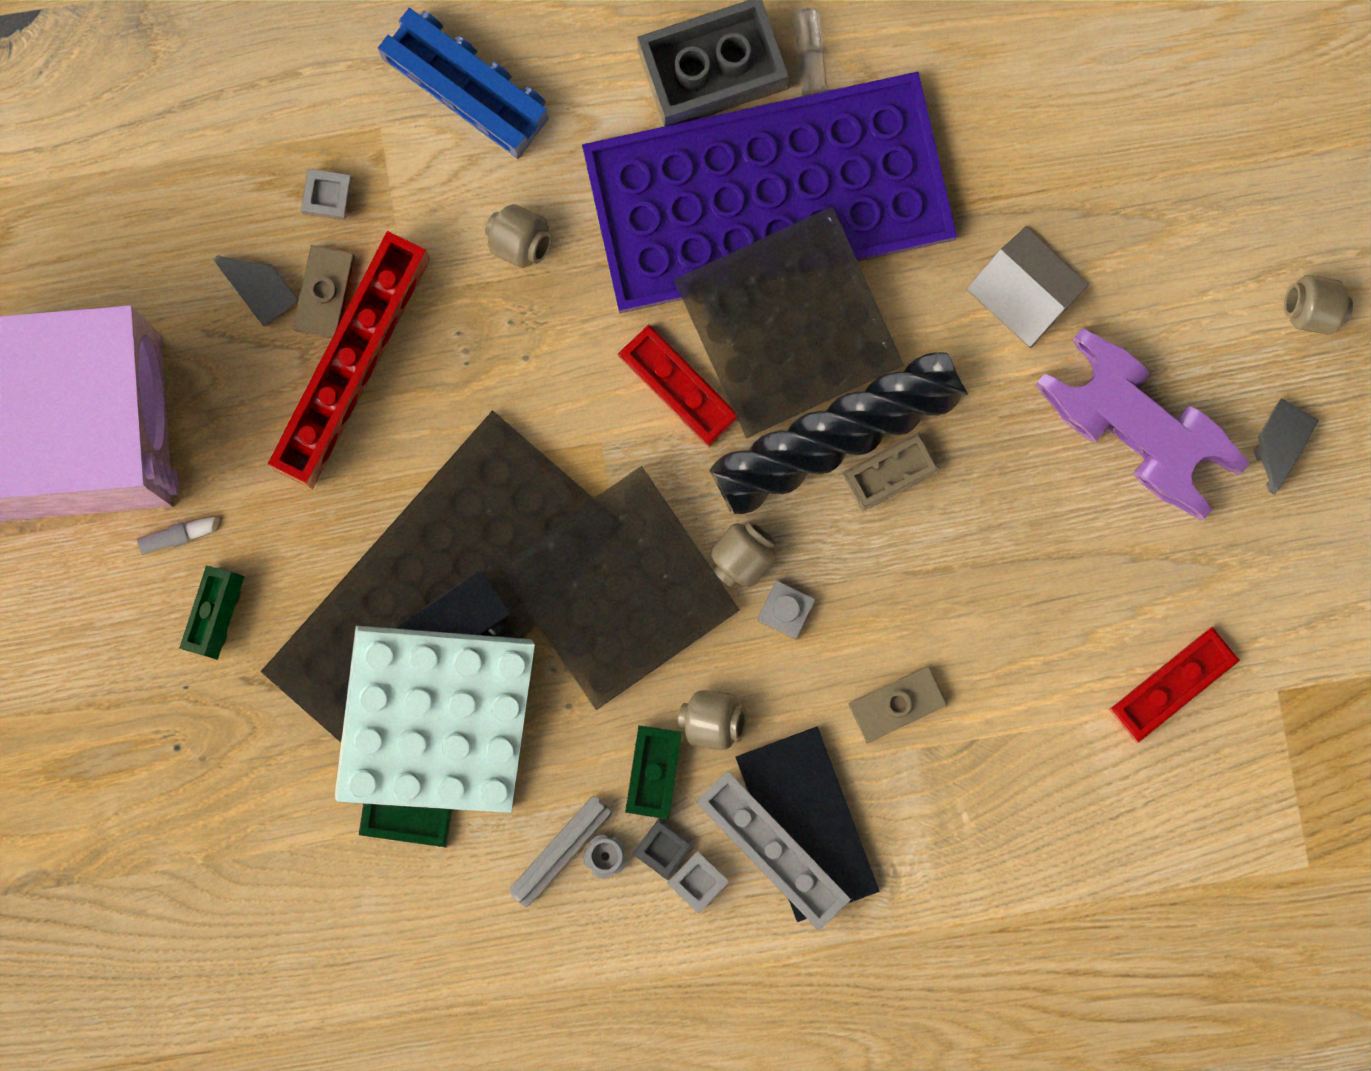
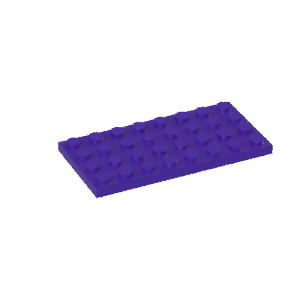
[582,72,957,314]

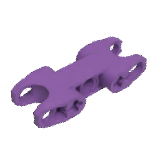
[1035,328,1250,521]

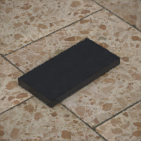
[735,726,880,923]

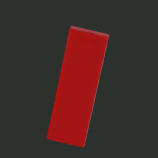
[618,324,739,448]
[1109,627,1240,743]

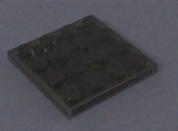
[673,206,904,438]
[496,466,740,710]

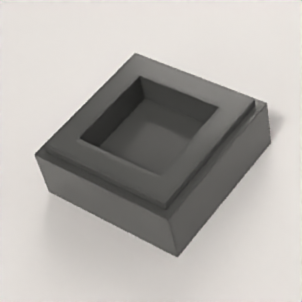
[633,819,693,880]

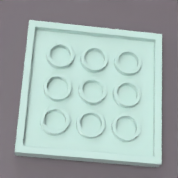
[335,626,535,813]

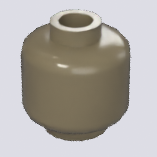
[485,204,552,268]
[1284,275,1353,335]
[711,521,776,587]
[678,690,746,750]

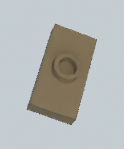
[293,245,355,339]
[842,432,940,512]
[848,666,947,743]

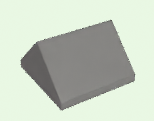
[966,227,1089,348]

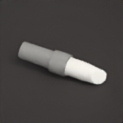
[137,517,220,555]

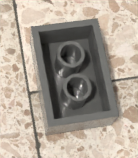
[637,0,789,126]

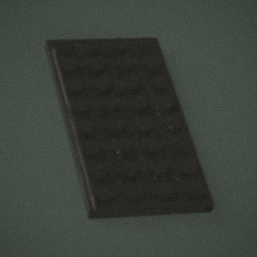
[260,410,623,743]

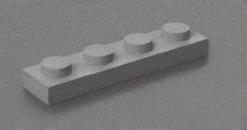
[696,771,851,930]

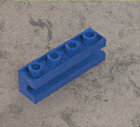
[378,7,549,159]

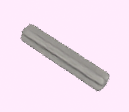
[509,796,611,907]

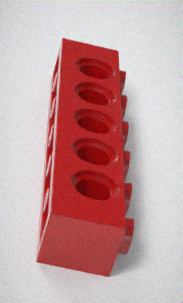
[267,231,430,490]

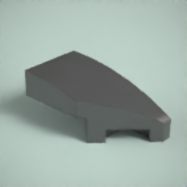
[213,255,298,326]
[1254,398,1319,495]

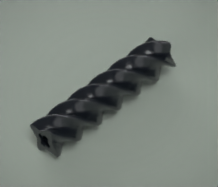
[709,352,968,514]

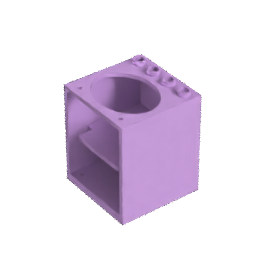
[0,305,179,521]

